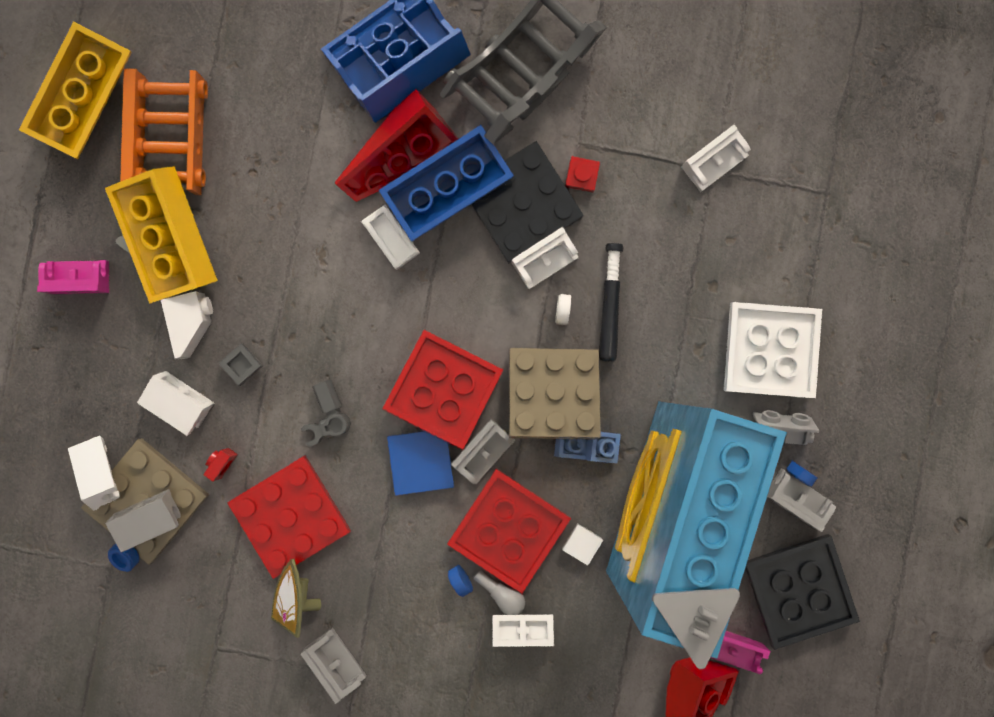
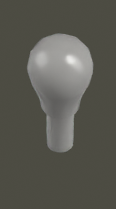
[474,570,525,615]

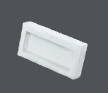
[361,205,420,270]

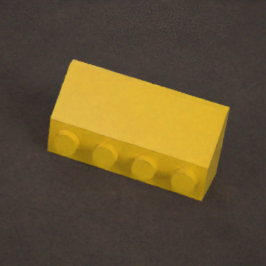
[19,21,132,159]
[105,166,218,303]

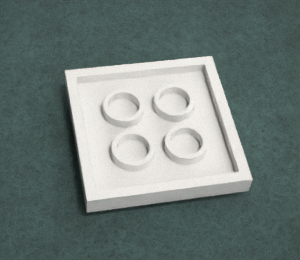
[724,302,822,398]

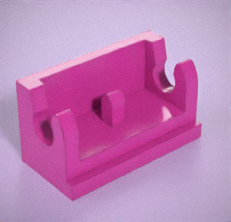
[37,260,109,294]
[710,631,771,674]

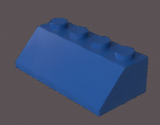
[379,125,514,242]

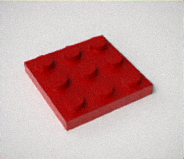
[382,330,503,450]
[227,455,351,579]
[447,468,571,594]

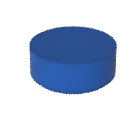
[786,460,818,487]
[108,544,140,572]
[448,565,473,597]

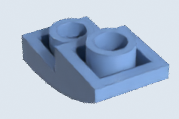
[554,431,621,463]

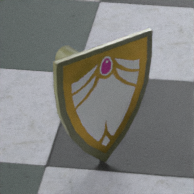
[271,559,321,638]

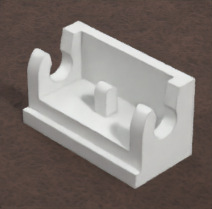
[681,125,751,192]
[511,227,578,289]
[137,371,214,436]
[68,436,120,511]
[493,614,554,647]

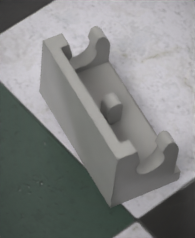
[451,419,515,484]
[767,468,836,532]
[105,489,181,552]
[300,627,367,704]

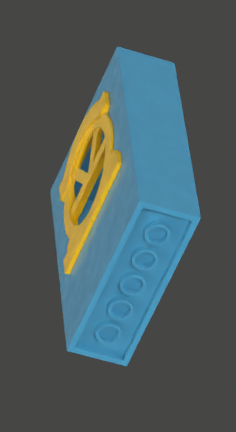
[606,401,787,659]

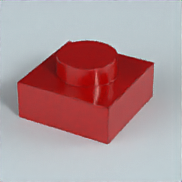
[565,156,600,193]
[203,448,238,482]

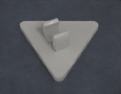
[652,588,740,669]

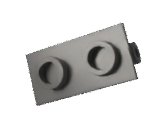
[752,410,819,445]

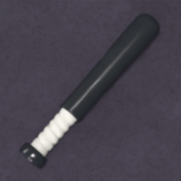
[599,243,624,362]

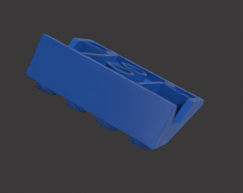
[321,0,471,123]

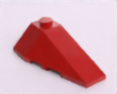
[335,89,459,202]
[666,657,739,717]

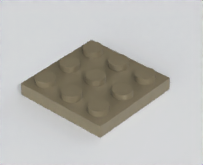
[509,348,601,440]
[81,438,210,565]

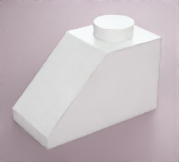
[161,291,213,359]

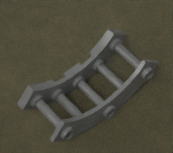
[439,0,607,144]

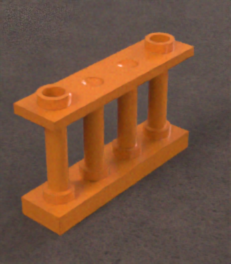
[120,69,208,195]

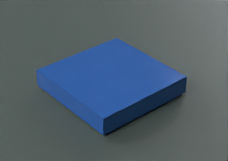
[387,431,454,496]

